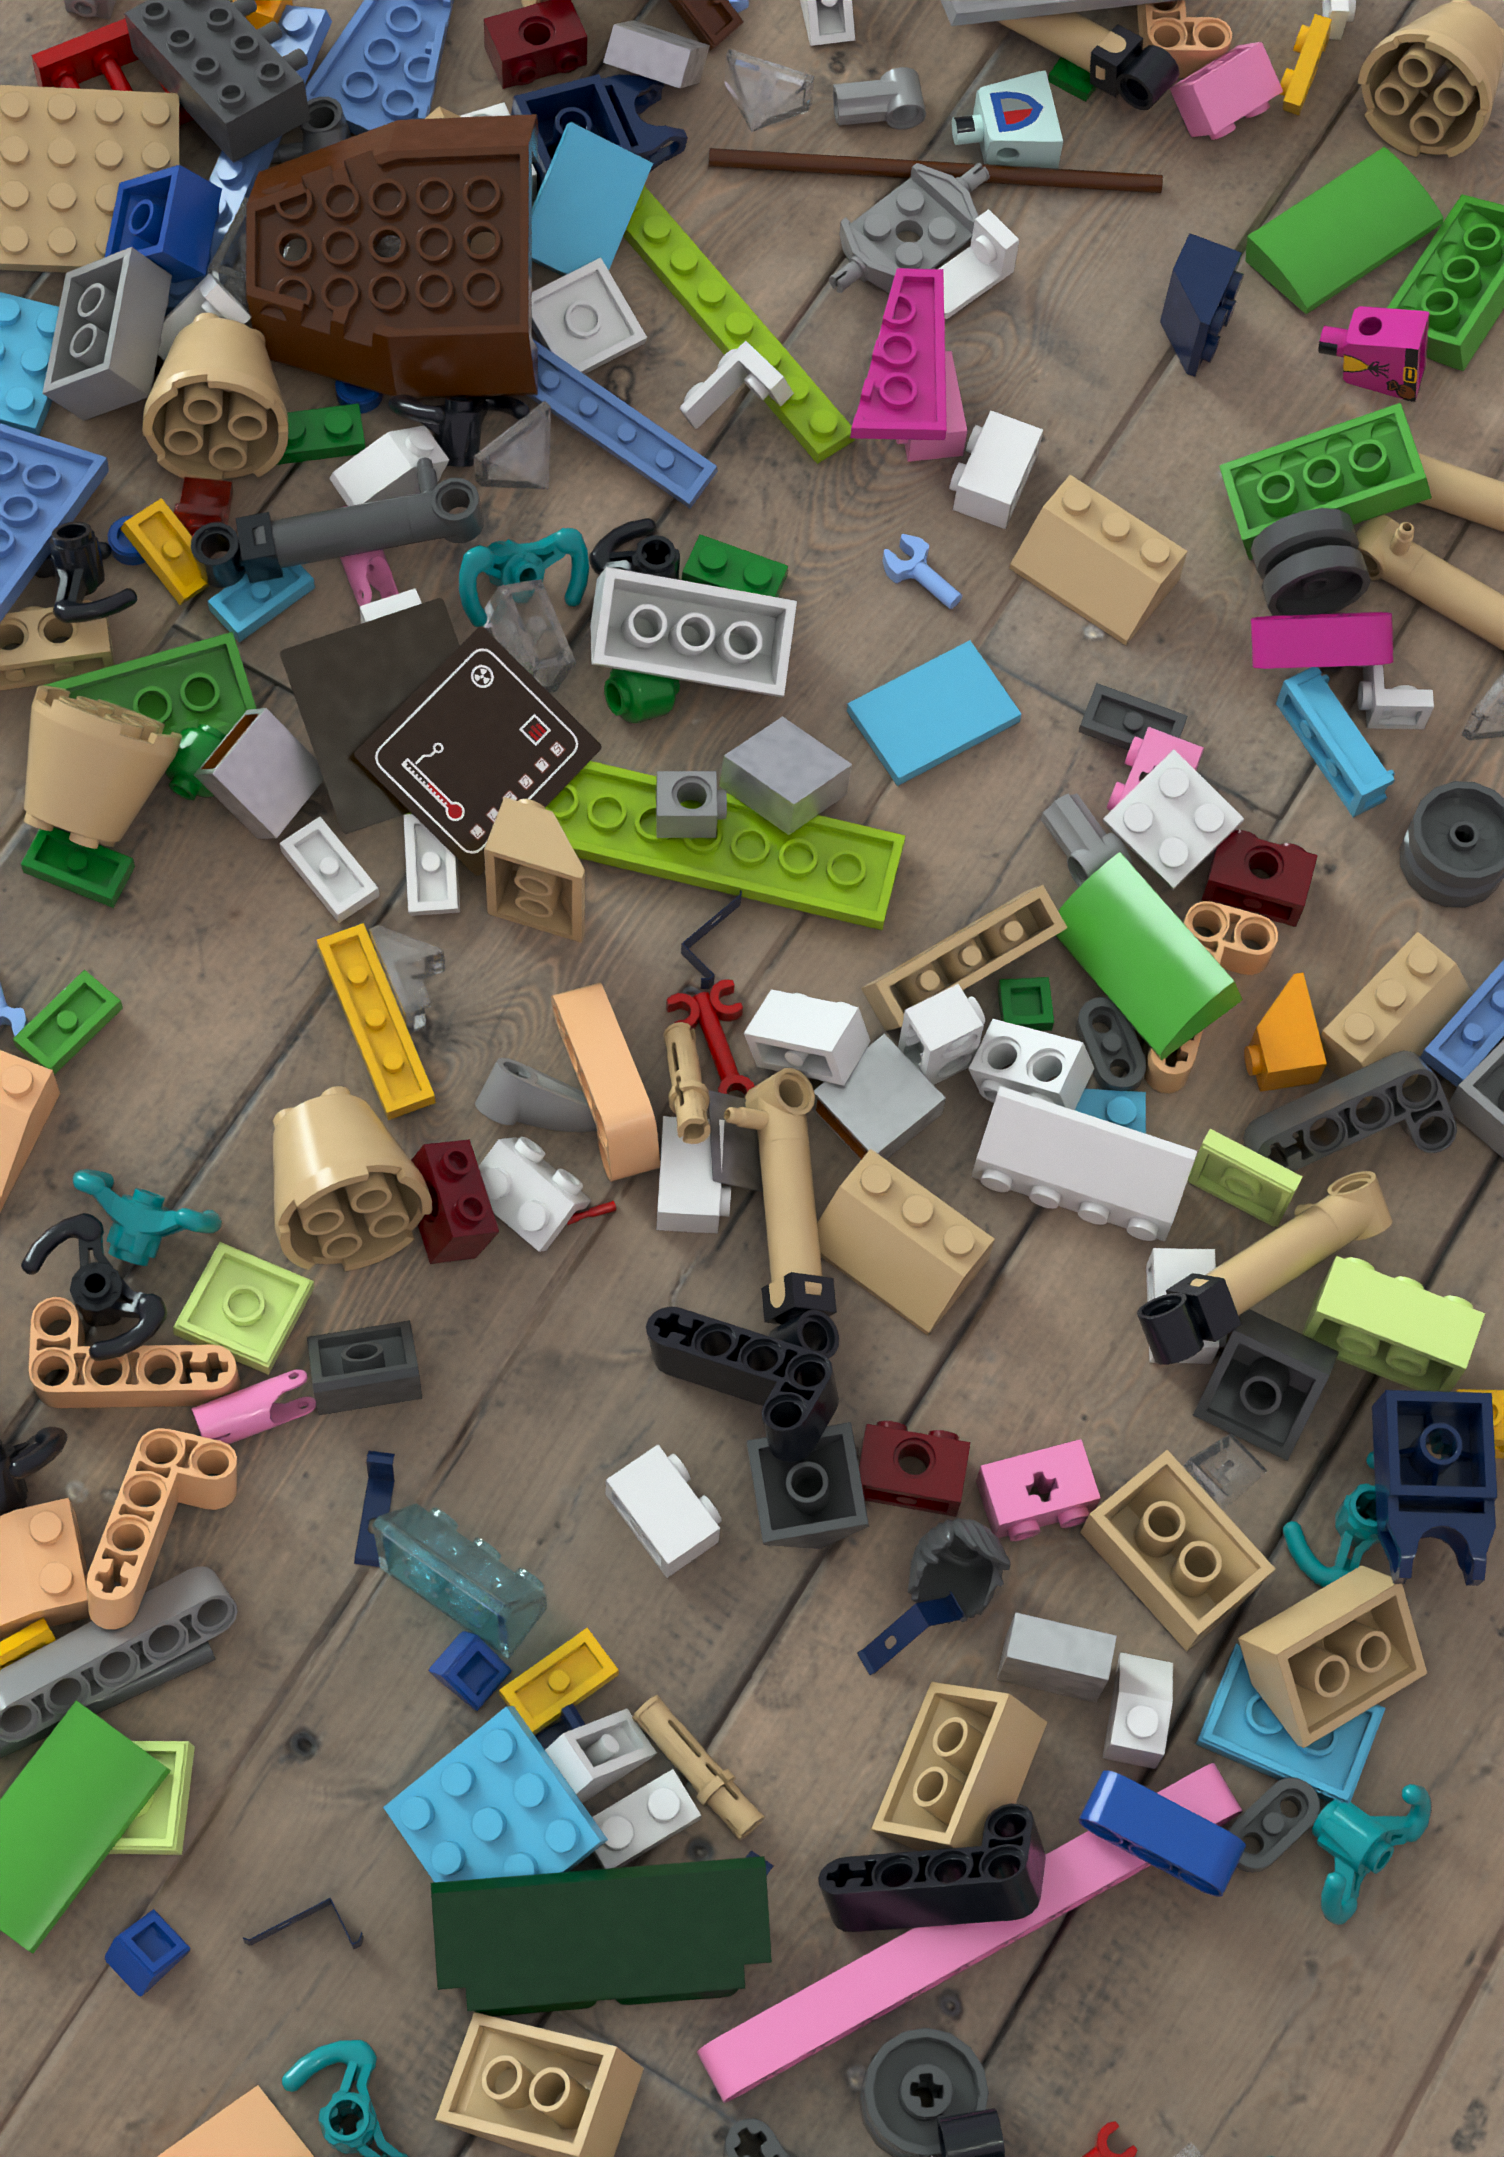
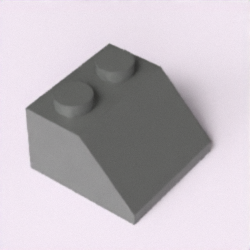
[1193,1309,1339,1461]

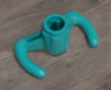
[459,528,590,627]
[72,1169,222,1266]
[1283,1451,1380,1588]
[1312,1784,1432,1925]
[282,2040,409,2157]

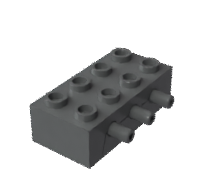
[124,0,310,163]

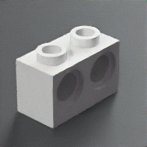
[898,984,985,1085]
[968,1019,1094,1110]

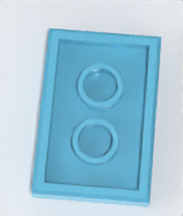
[532,122,653,276]
[847,640,1022,786]
[1196,1644,1386,1804]

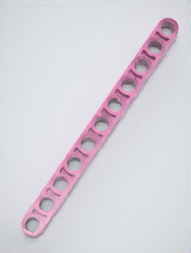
[697,1763,1242,2103]

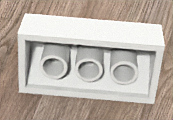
[590,567,797,698]
[972,1086,1197,1241]

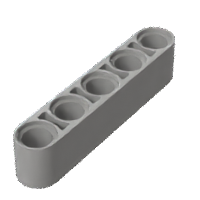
[0,1567,238,1742]

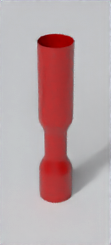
[567,1201,616,1225]

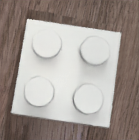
[532,257,647,374]
[1103,749,1244,890]

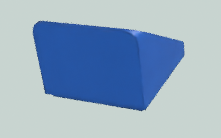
[429,1631,512,1711]
[105,1909,191,1996]

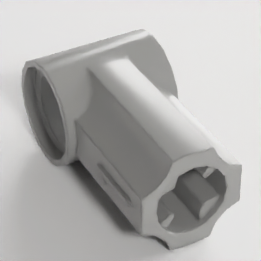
[833,67,926,129]
[1041,793,1132,887]

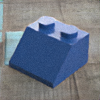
[104,165,222,283]

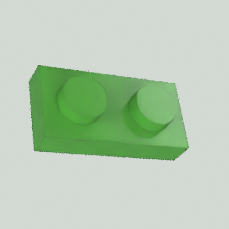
[13,969,123,1075]

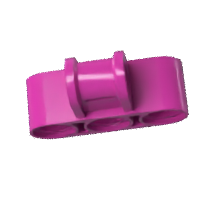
[1251,612,1393,669]

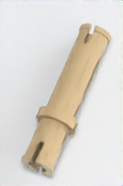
[663,1022,711,1144]
[632,1695,765,1841]

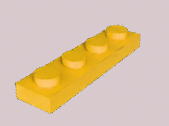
[317,923,436,1120]

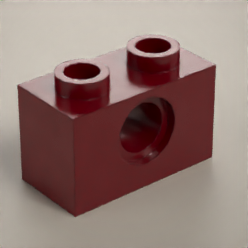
[484,0,587,89]
[1201,830,1318,927]
[411,1139,499,1264]
[859,1421,971,1517]

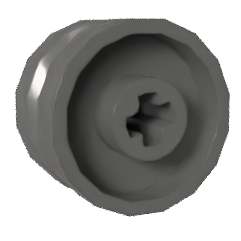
[1251,508,1371,616]
[1400,781,1504,908]
[859,2028,989,2157]

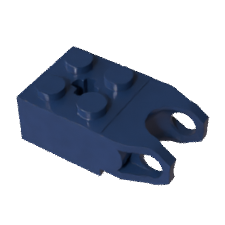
[511,74,688,195]
[1372,1390,1497,1586]

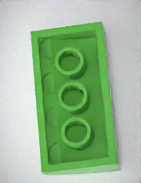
[1245,146,1444,314]
[1387,194,1504,371]
[1219,403,1432,560]
[43,632,256,735]
[1055,852,1243,1060]
[0,1700,171,1954]

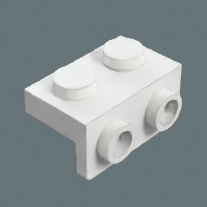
[479,1136,591,1252]

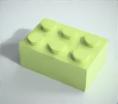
[1302,1256,1485,1392]

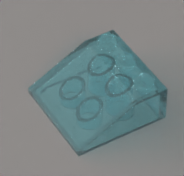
[372,1503,547,1659]

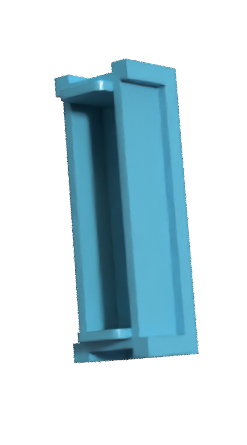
[1276,667,1395,817]

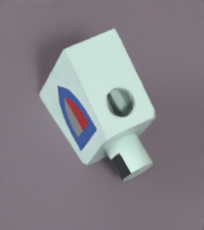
[952,70,1063,169]

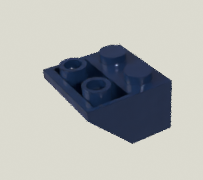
[1160,233,1244,377]

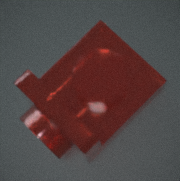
[173,477,234,537]

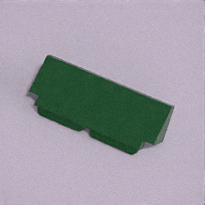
[431,1856,772,2016]

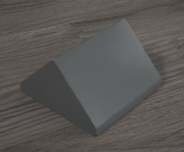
[307,1320,422,1415]
[747,1422,869,1549]

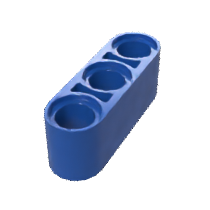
[1078,1770,1246,1897]

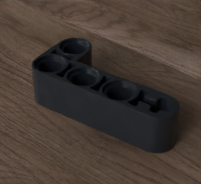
[646,1306,839,1462]
[818,1803,1046,1932]

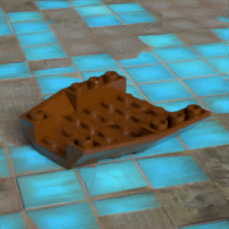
[246,114,538,399]

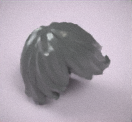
[908,1518,1011,1624]

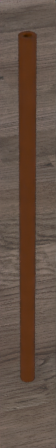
[709,148,1163,193]

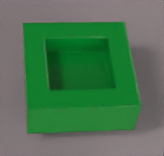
[1048,57,1097,102]
[997,977,1054,1031]

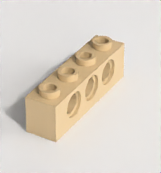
[0,600,115,690]
[861,885,1067,1031]

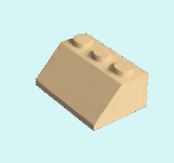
[1009,475,1188,646]
[484,797,585,943]
[1320,932,1473,1102]
[817,1149,995,1336]
[1080,1450,1275,1652]
[1238,1565,1427,1748]
[871,1682,1047,1851]

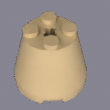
[1358,0,1504,158]
[142,312,289,485]
[24,685,182,849]
[273,1086,432,1271]

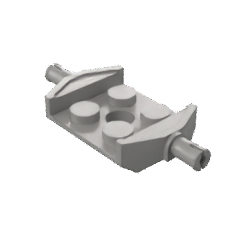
[829,163,990,293]

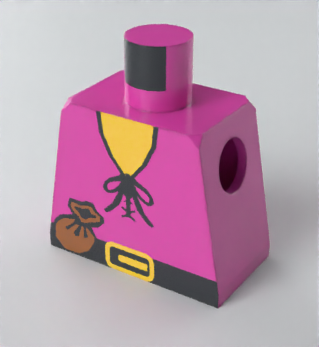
[1318,306,1429,402]

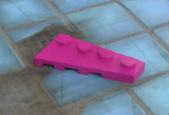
[850,268,947,440]

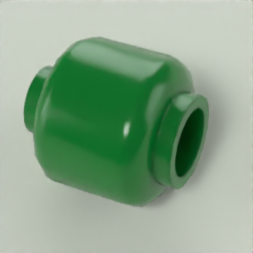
[604,668,680,723]
[165,724,226,800]

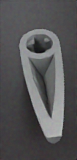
[475,1058,597,1132]

